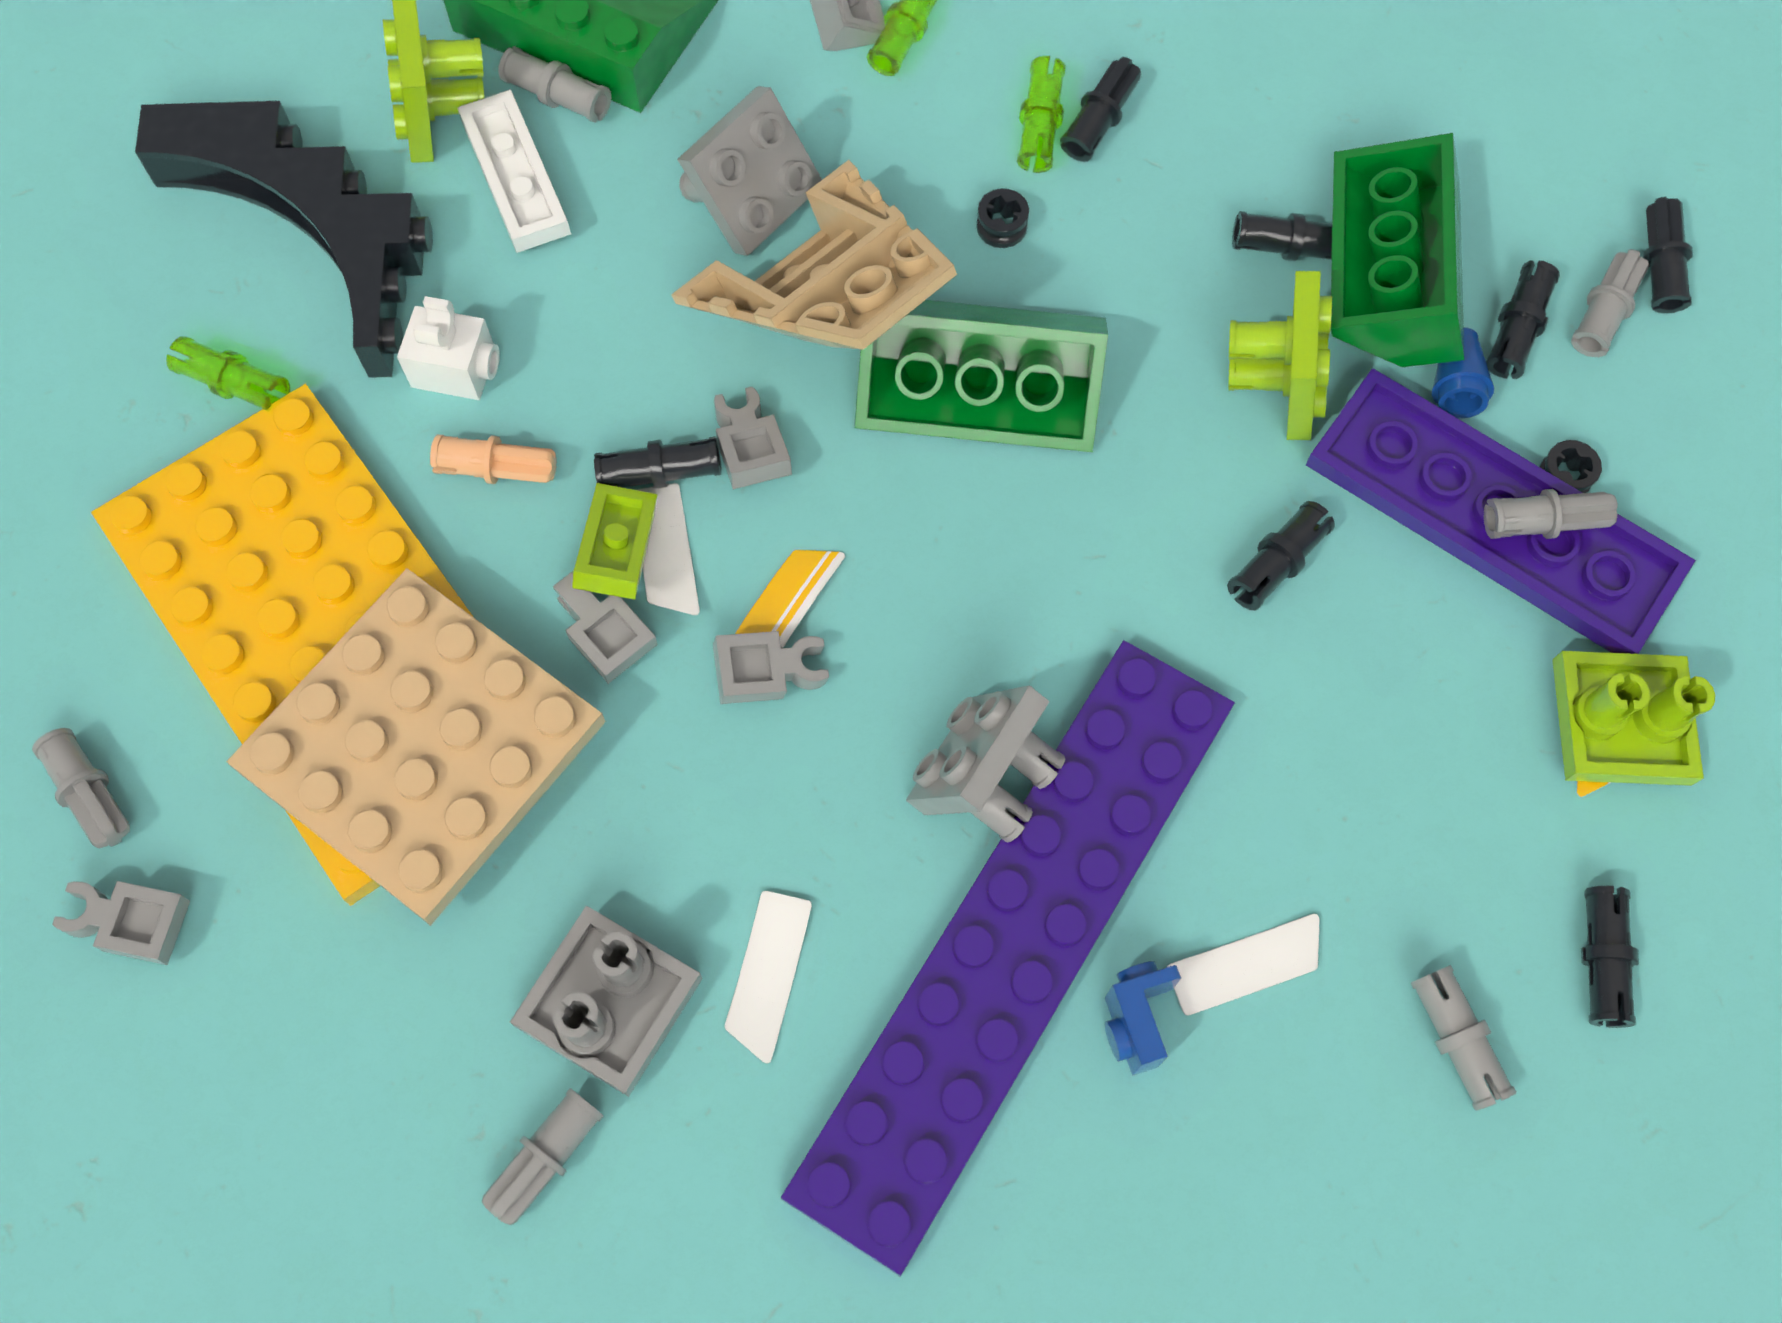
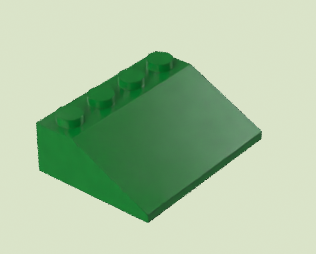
[443,0,718,113]

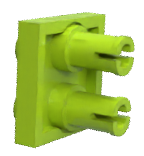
[382,0,485,163]
[1228,271,1332,440]
[1552,651,1716,786]

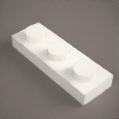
[457,90,571,253]

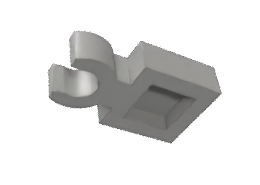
[714,387,792,489]
[713,631,829,704]
[52,881,190,965]

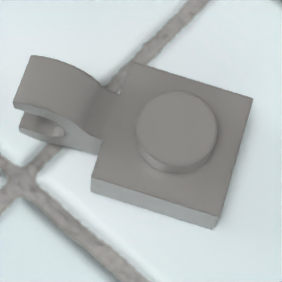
[553,571,657,684]

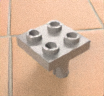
[677,86,822,256]
[906,685,1065,842]
[510,906,703,1097]

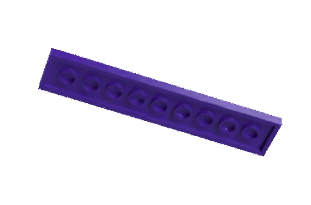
[780,640,1235,1277]

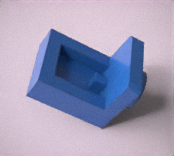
[1105,961,1181,1076]

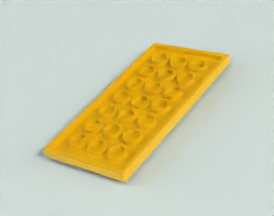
[91,383,473,906]

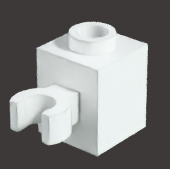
[397,296,500,400]

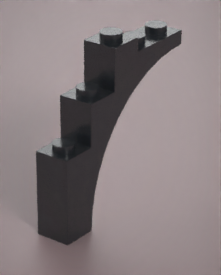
[135,101,433,378]

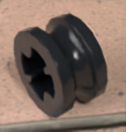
[976,188,1029,248]
[1539,440,1602,493]

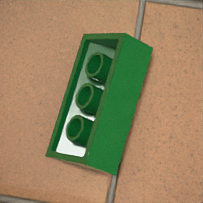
[1330,133,1464,367]
[854,300,1108,452]

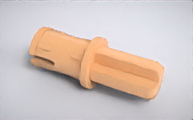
[430,434,557,484]

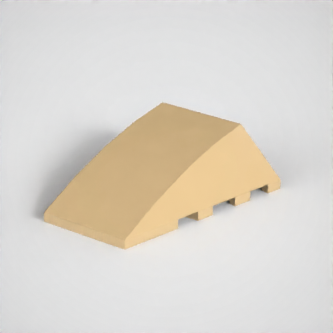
[671,160,957,350]

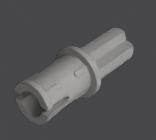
[1571,249,1648,357]
[1484,489,1618,539]
[32,728,130,848]
[482,1088,603,1225]

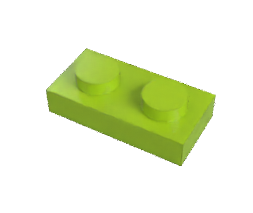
[572,483,658,600]

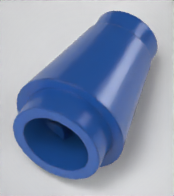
[1432,327,1494,418]

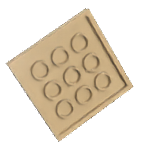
[226,568,606,926]

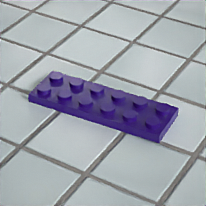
[1306,368,1696,654]

